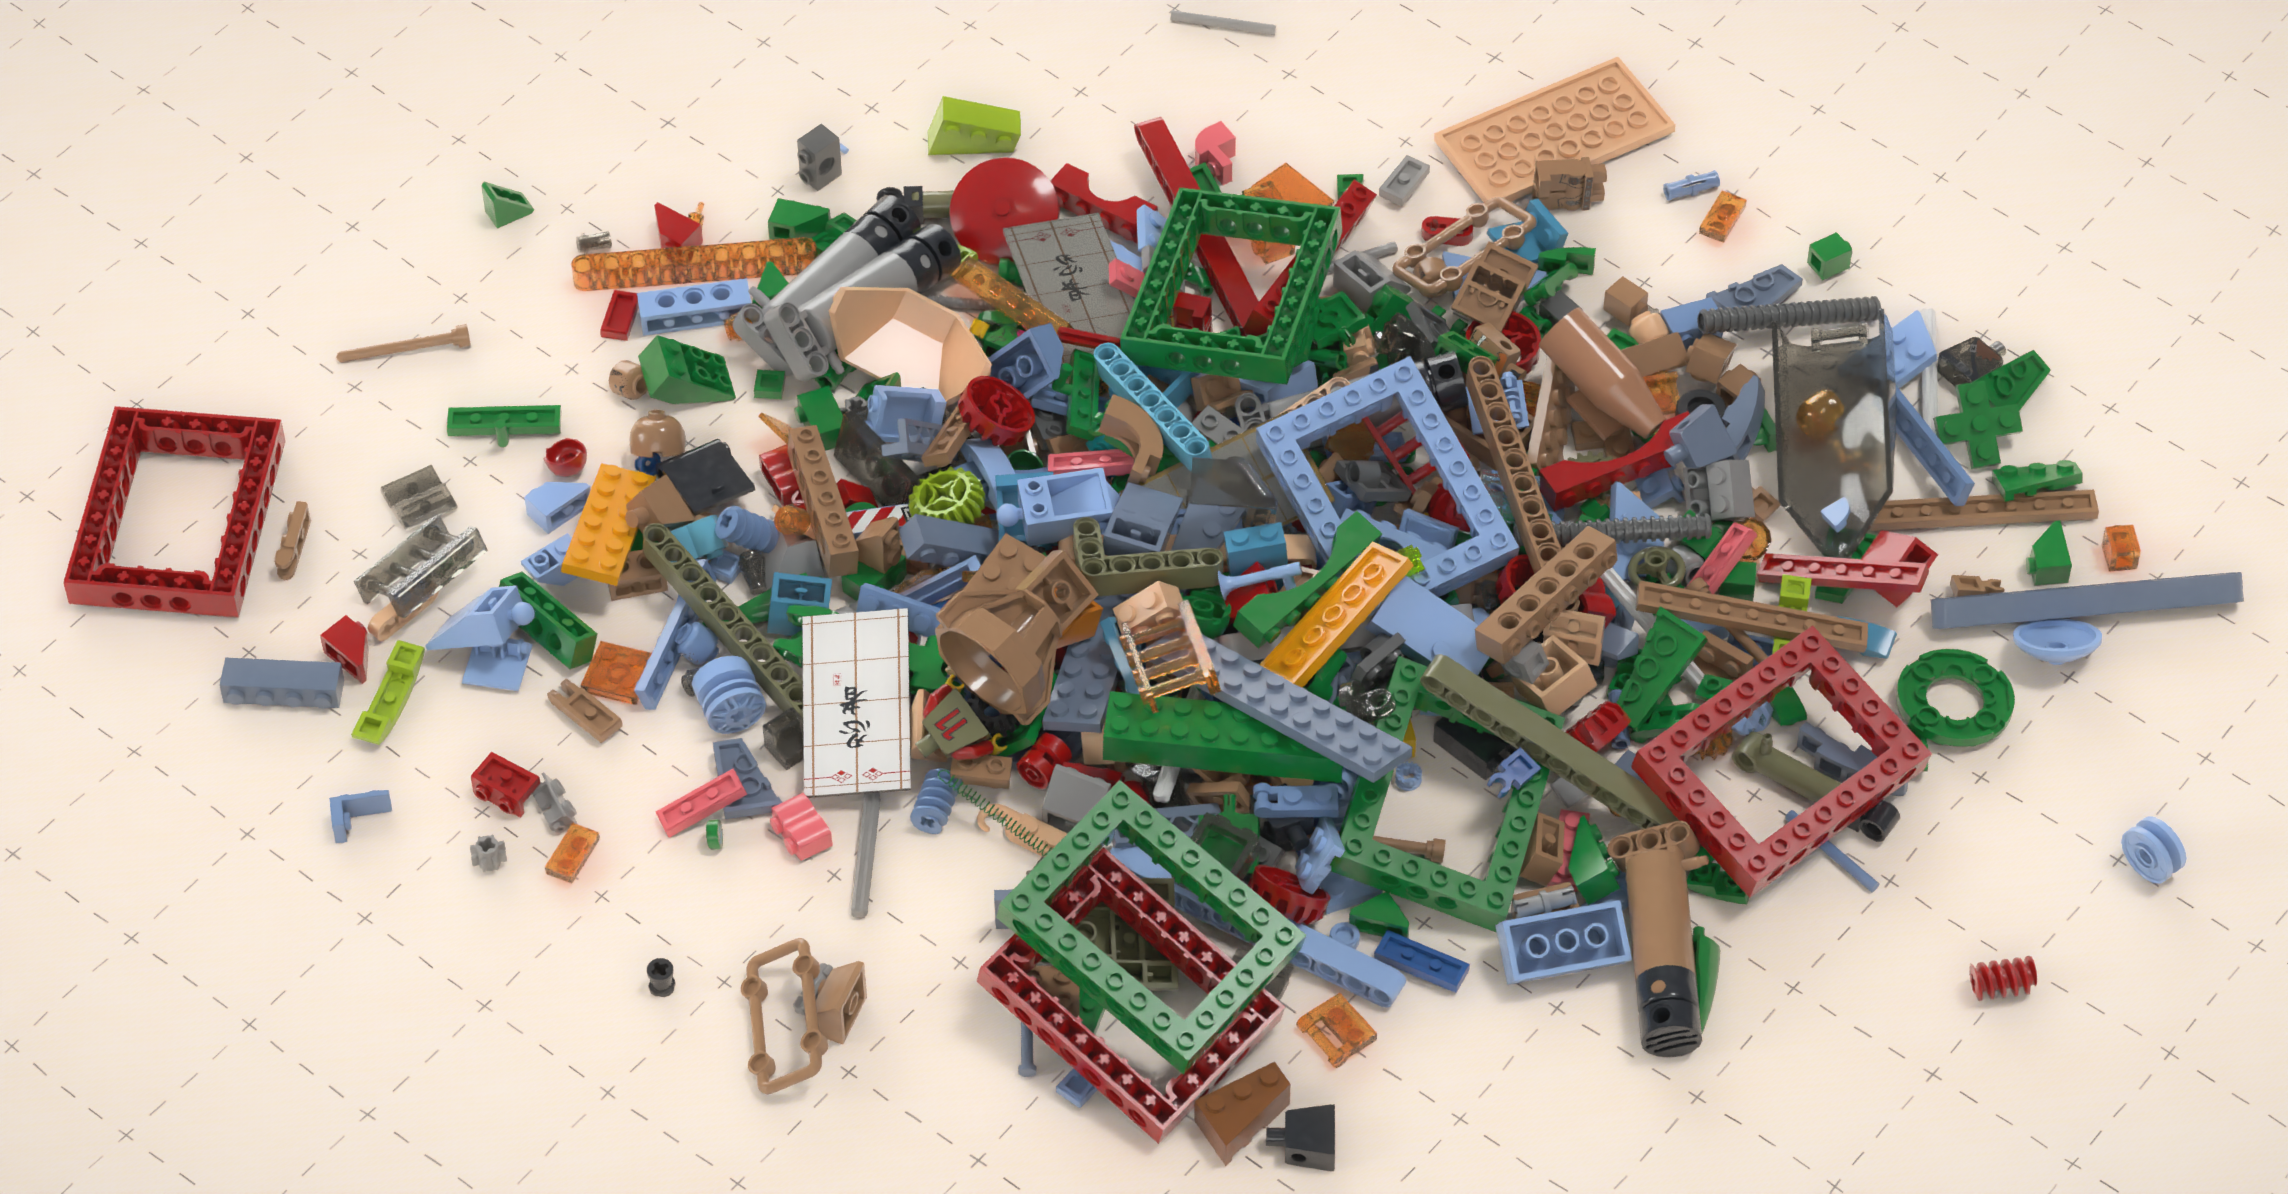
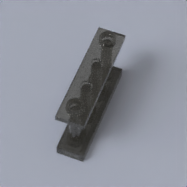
[353,514,488,618]

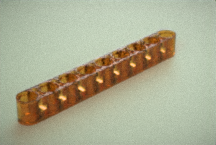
[571,237,817,291]

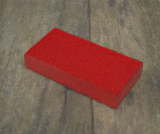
[600,290,639,341]

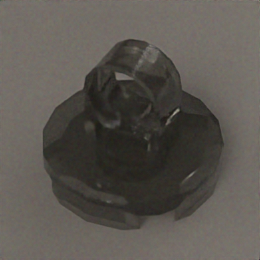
[1339,679,1396,725]

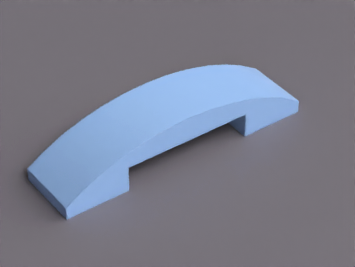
[960,438,1015,511]

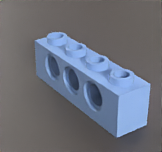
[637,278,751,336]

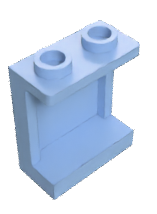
[862,385,947,448]

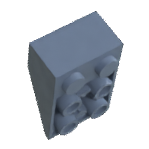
[1103,482,1184,556]

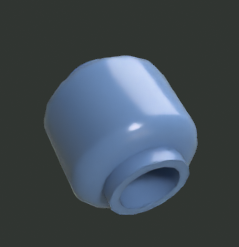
[675,622,719,665]

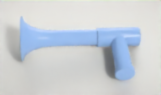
[1218,562,1302,600]

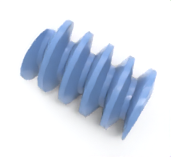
[715,506,780,553]
[910,768,962,834]

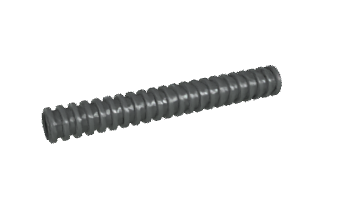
[1697,296,1882,334]
[1513,513,1712,549]

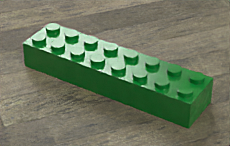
[1103,691,1343,783]

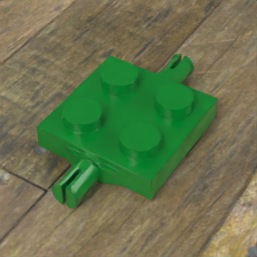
[1312,291,1368,349]
[1198,794,1260,878]

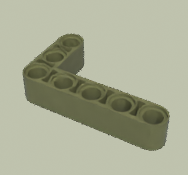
[1073,517,1223,597]

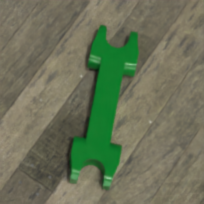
[772,605,966,698]

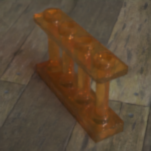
[1119,600,1221,713]

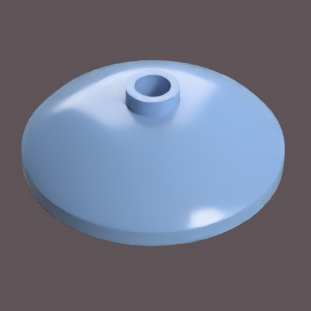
[2013,618,2102,665]

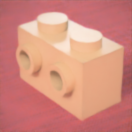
[1113,581,1187,640]

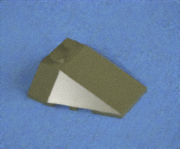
[1075,878,1178,991]

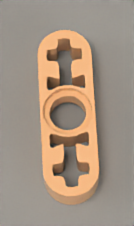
[368,577,439,641]

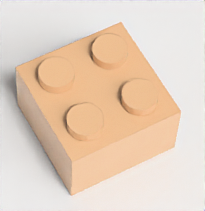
[1511,635,1597,715]

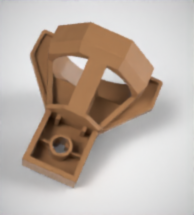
[935,550,1099,725]

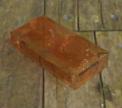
[1699,190,1747,243]
[545,823,600,884]

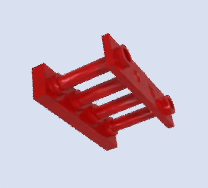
[1361,395,1471,496]

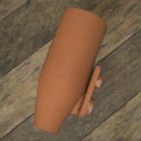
[1539,307,1666,441]

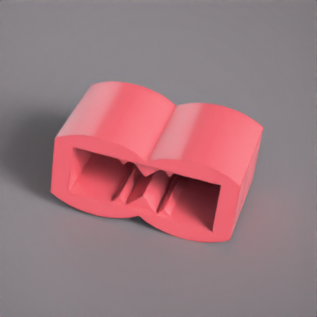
[770,793,833,861]

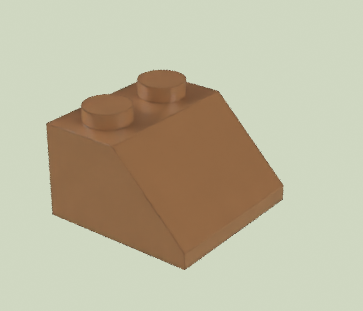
[816,961,867,1044]

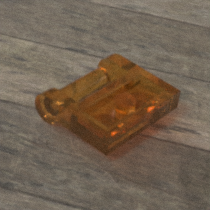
[1296,992,1377,1068]

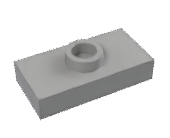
[1379,155,1430,206]

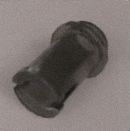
[576,231,612,255]

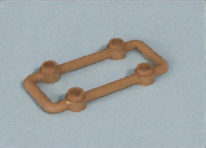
[1392,197,1537,295]
[740,938,828,1095]

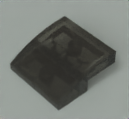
[380,464,458,531]

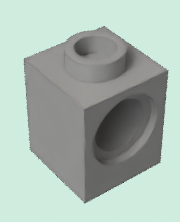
[1501,640,1549,684]

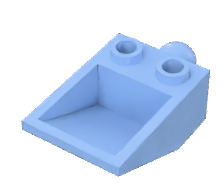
[996,468,1113,546]
[425,585,535,650]

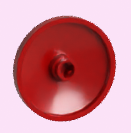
[950,157,1060,267]

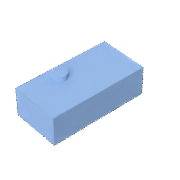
[1365,575,1489,675]
[1495,900,1632,985]

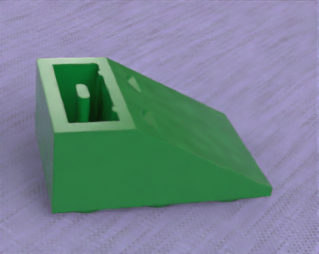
[638,335,736,404]

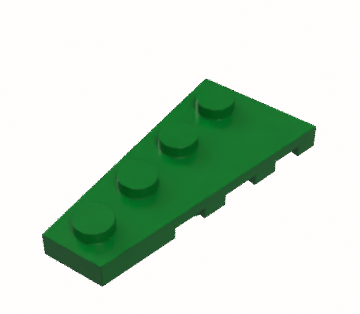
[1617,606,1708,732]

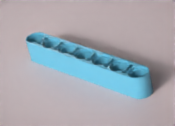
[1094,343,1213,475]

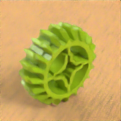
[908,466,986,525]

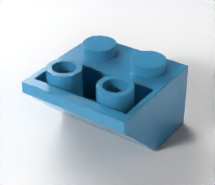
[767,572,832,636]

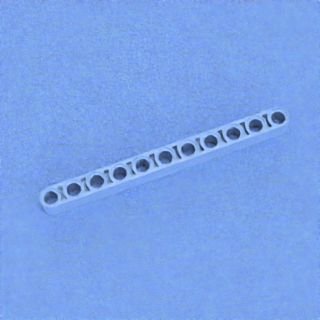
[1110,846,1406,1008]

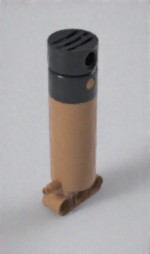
[1607,821,1709,1058]

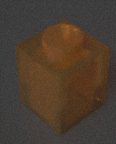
[2101,524,2141,572]

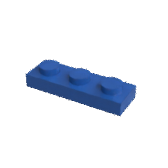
[1374,930,1470,993]

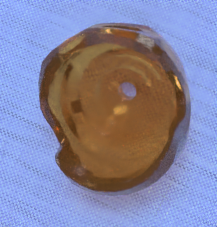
[1795,389,1845,441]

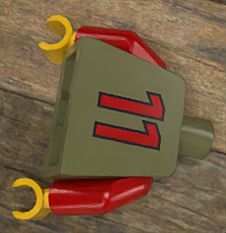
[915,675,1007,760]

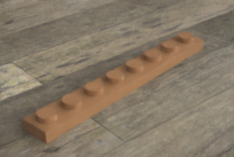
[1866,489,2099,531]
[1635,581,1868,653]

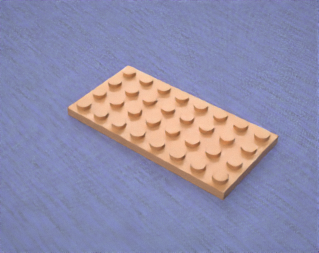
[1434,57,1676,203]

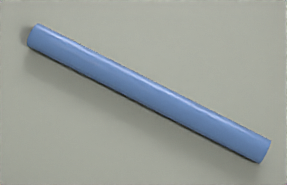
[1785,810,1880,892]

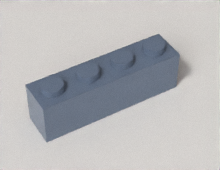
[899,514,999,567]
[219,657,345,709]

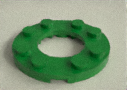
[1896,649,2015,747]

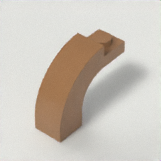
[1098,394,1163,487]

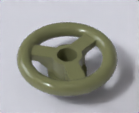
[1628,546,1686,587]

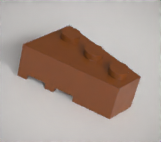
[1194,1061,1291,1166]

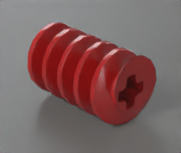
[1969,955,2037,1001]

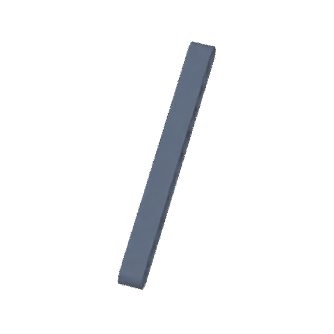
[1930,572,2244,629]

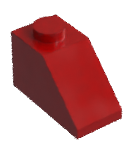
[654,202,703,263]
[320,615,369,684]

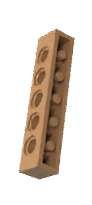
[787,425,859,578]
[1475,526,1618,665]

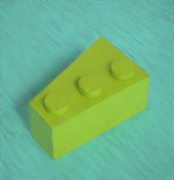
[927,96,1021,155]

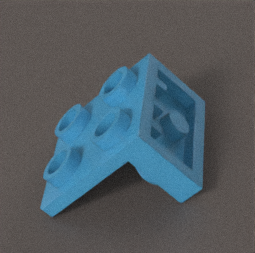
[1486,199,1569,263]

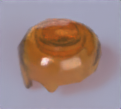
[1738,517,1772,562]

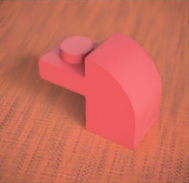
[1195,121,1236,185]

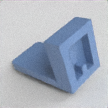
[329,790,392,844]

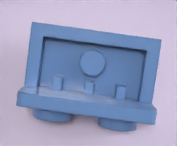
[1635,465,1685,509]

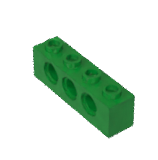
[499,571,598,670]

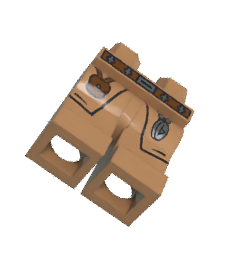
[1532,157,1607,211]

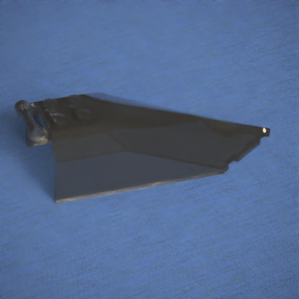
[1771,308,1897,558]

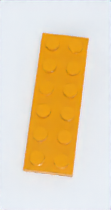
[561,463,656,586]
[1260,542,1414,688]

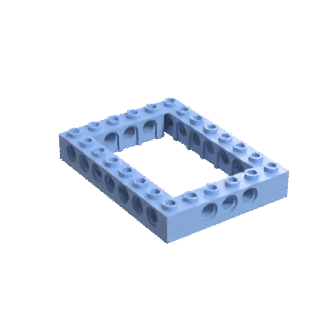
[1256,356,1519,616]

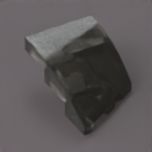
[1373,313,1436,366]

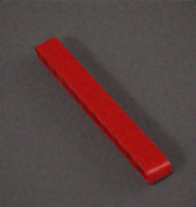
[1134,116,1259,337]

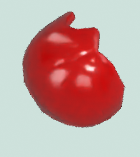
[543,438,587,477]

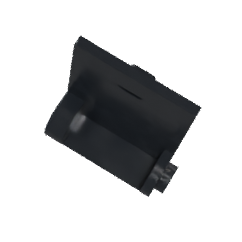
[656,438,755,516]

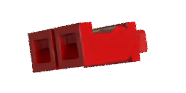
[1167,291,1213,332]

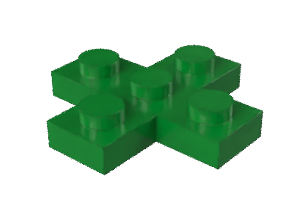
[1933,381,2023,469]

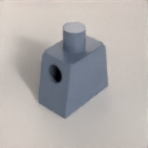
[1664,404,1737,468]

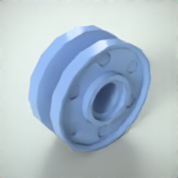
[2121,816,2187,884]

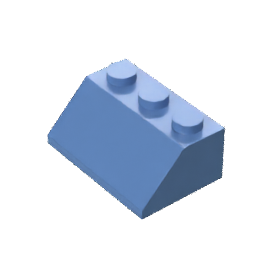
[988,323,1064,399]

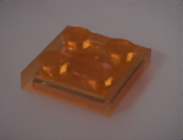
[580,641,652,705]

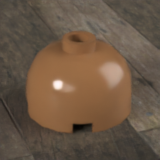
[629,410,686,457]

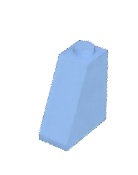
[1239,361,1318,410]

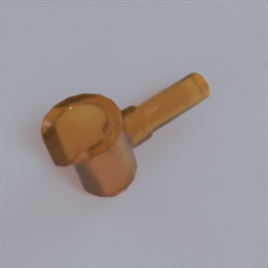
[688,202,704,228]

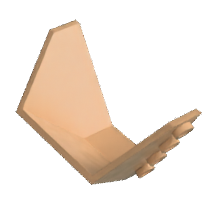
[829,287,992,407]

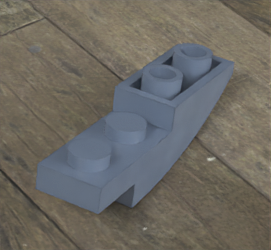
[1716,375,1765,462]
[1797,721,1909,796]

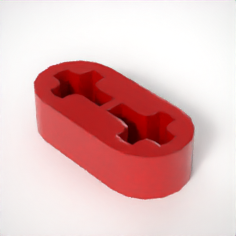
[1421,216,1473,246]

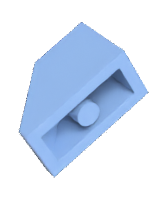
[524,482,591,534]

